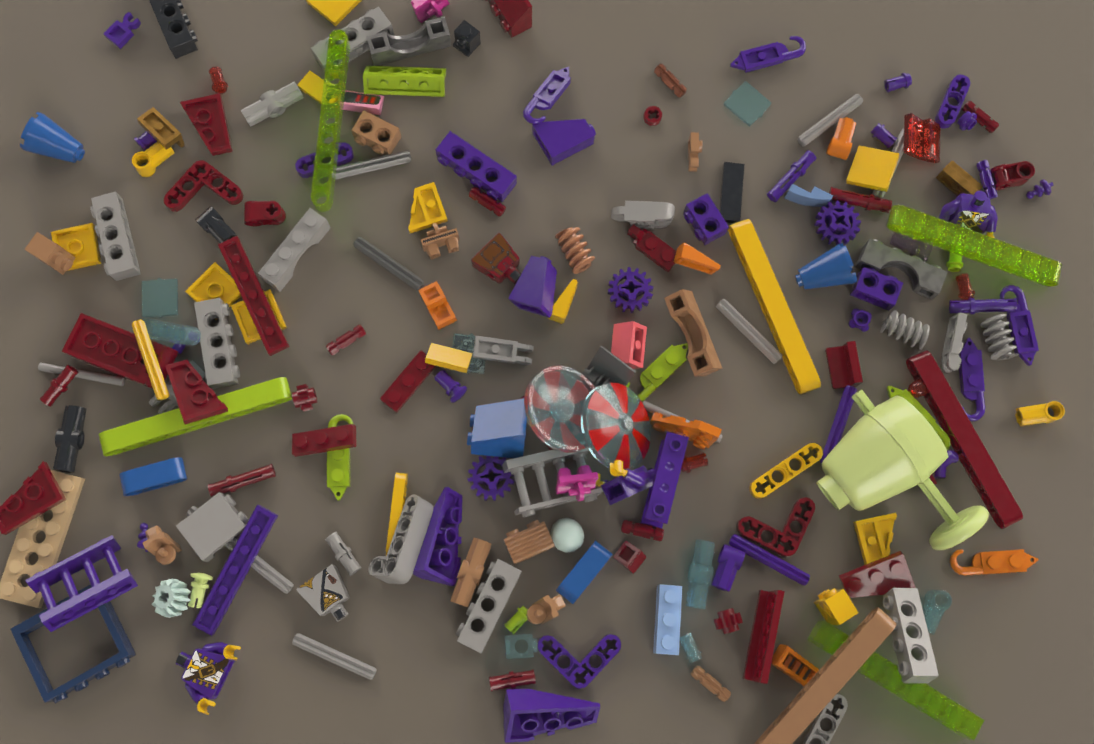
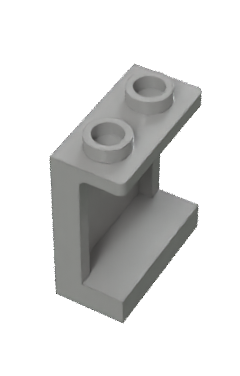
[176,492,249,562]

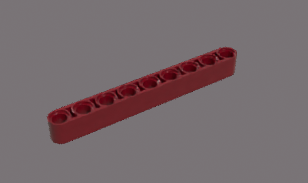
[906,350,1023,529]

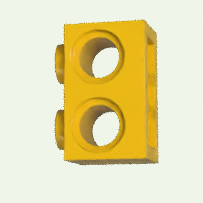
[814,588,859,626]

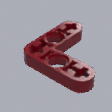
[164,160,244,212]
[736,497,816,557]

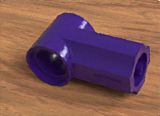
[711,544,745,592]

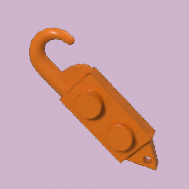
[950,549,1039,576]

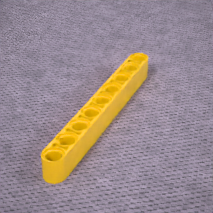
[728,219,821,394]

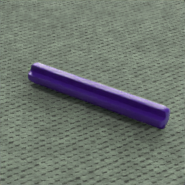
[820,385,857,463]
[728,534,810,586]

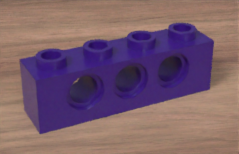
[435,131,517,202]

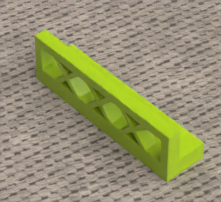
[363,66,446,97]

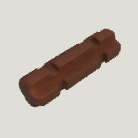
[654,63,687,98]

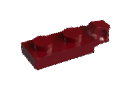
[627,224,676,272]

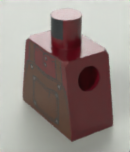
[471,233,521,284]

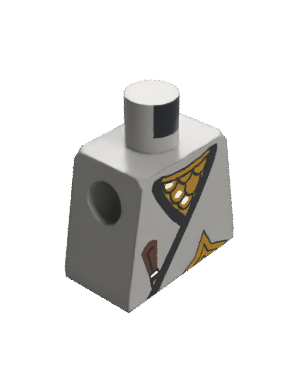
[296,564,350,622]

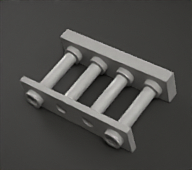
[502,442,603,517]

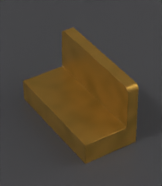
[137,107,185,150]
[936,161,983,196]

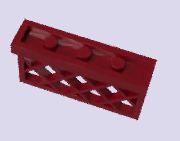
[742,590,785,684]

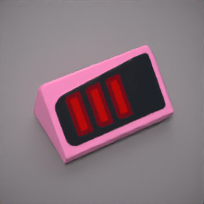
[339,90,384,115]

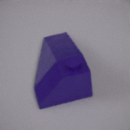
[413,487,463,586]
[503,689,600,743]

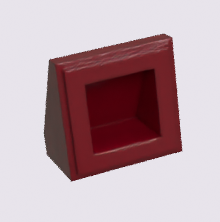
[613,540,646,574]

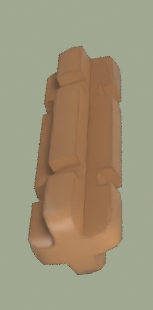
[691,666,731,702]

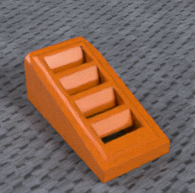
[674,243,721,275]
[771,644,819,687]

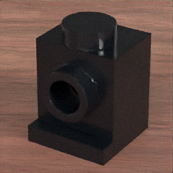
[453,20,481,57]

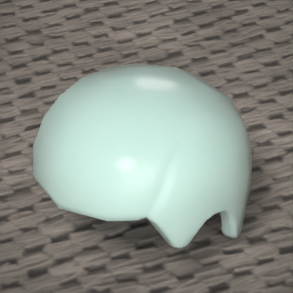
[550,518,585,553]

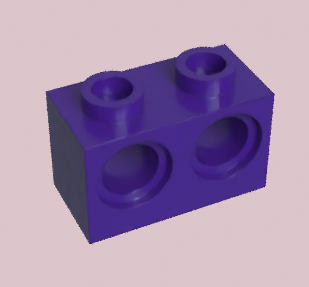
[683,193,729,245]
[850,267,903,311]

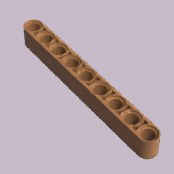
[754,607,896,744]

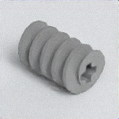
[880,310,930,350]
[980,314,1019,360]

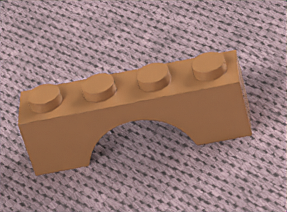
[664,289,722,377]

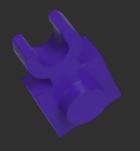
[103,12,141,49]

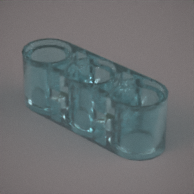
[142,318,201,346]

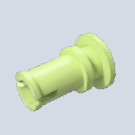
[188,573,213,608]

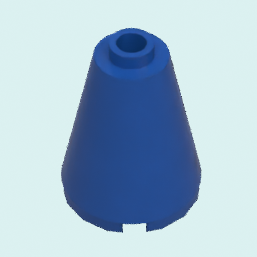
[20,112,85,163]
[795,243,857,290]

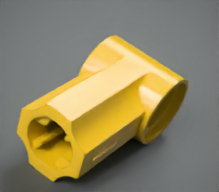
[132,141,175,177]
[1015,401,1065,427]

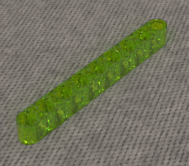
[311,29,350,212]
[887,205,1062,287]

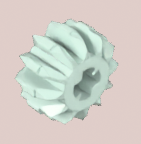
[152,578,191,618]

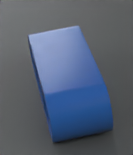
[119,457,187,496]
[556,540,613,605]

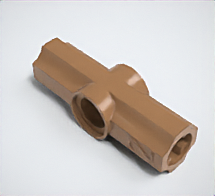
[450,538,492,608]

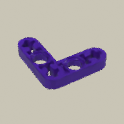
[538,634,621,689]

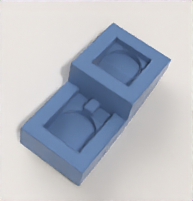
[785,184,833,207]

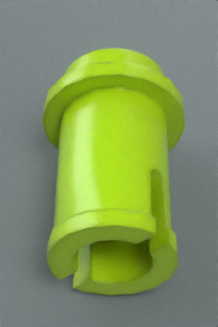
[946,244,964,272]
[504,606,529,634]

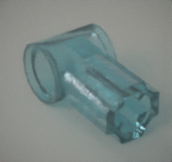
[922,590,952,635]

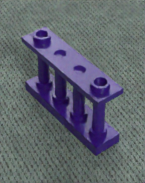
[640,432,689,528]
[25,535,138,632]

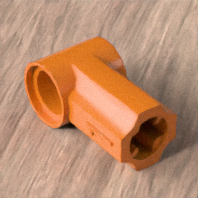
[826,117,856,160]

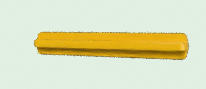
[131,319,169,400]

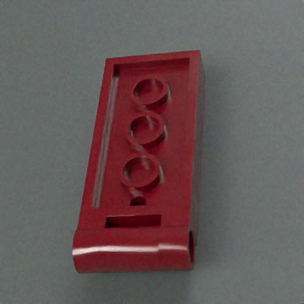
[62,313,179,389]

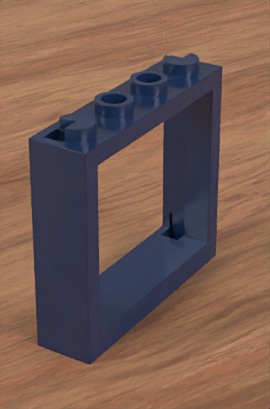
[10,584,136,704]

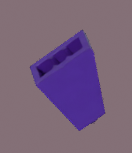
[532,119,596,166]
[508,256,557,318]

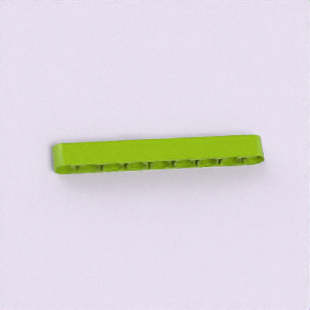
[98,377,292,456]

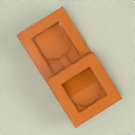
[418,281,457,330]

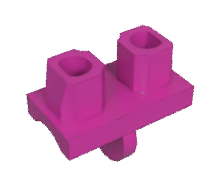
[411,0,449,23]
[556,465,599,501]

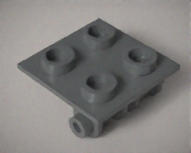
[581,346,636,400]

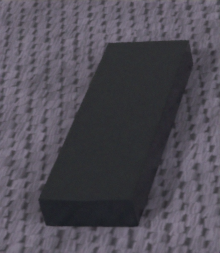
[719,162,745,223]

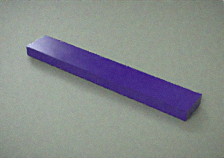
[192,505,278,636]

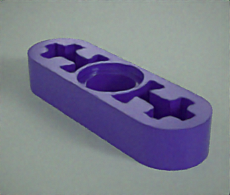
[935,74,970,129]
[295,142,354,178]

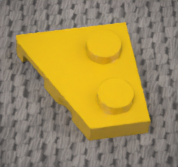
[408,182,448,234]
[853,513,897,565]

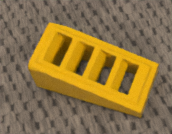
[548,279,578,324]

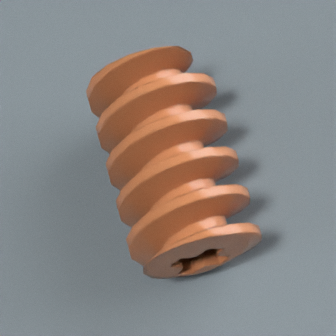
[555,227,595,274]

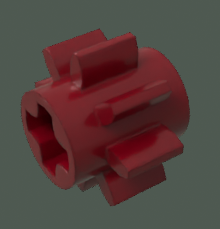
[292,384,318,412]
[713,608,743,634]

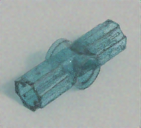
[686,540,715,609]

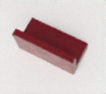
[825,341,863,389]

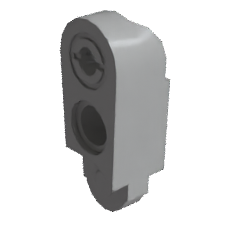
[611,200,675,230]

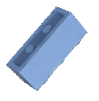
[653,584,682,655]

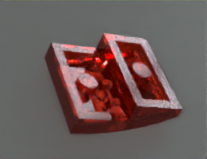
[904,113,940,163]

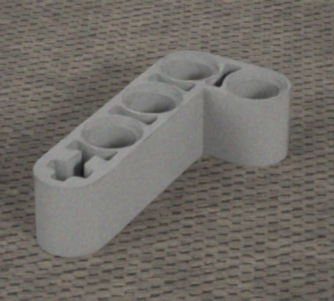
[368,494,434,584]

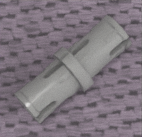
[325,531,362,576]

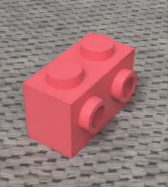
[611,321,647,369]

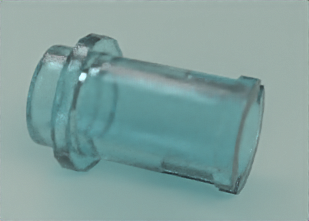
[680,633,702,664]

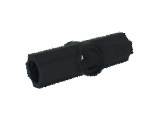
[53,405,87,473]

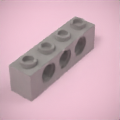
[311,6,394,76]
[90,191,141,281]
[194,298,240,389]
[456,559,522,653]
[883,588,939,683]

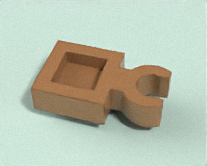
[688,132,703,172]

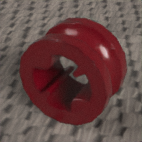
[643,106,662,126]

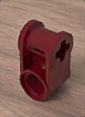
[990,161,1035,190]
[244,201,286,227]

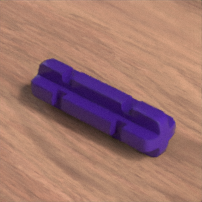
[977,160,998,200]

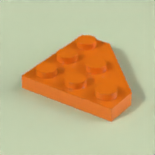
[649,412,722,449]

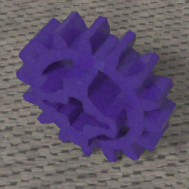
[814,201,861,246]
[608,267,654,313]
[468,456,515,501]

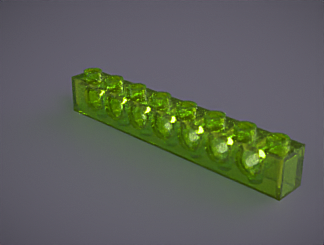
[807,620,985,740]

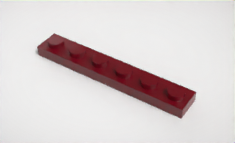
[218,236,290,356]

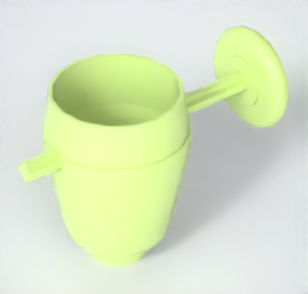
[817,389,989,550]

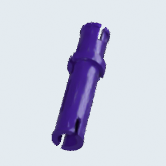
[767,150,817,203]
[949,298,1017,315]

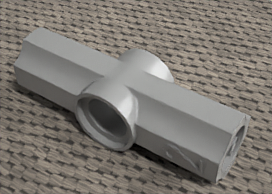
[241,81,304,127]

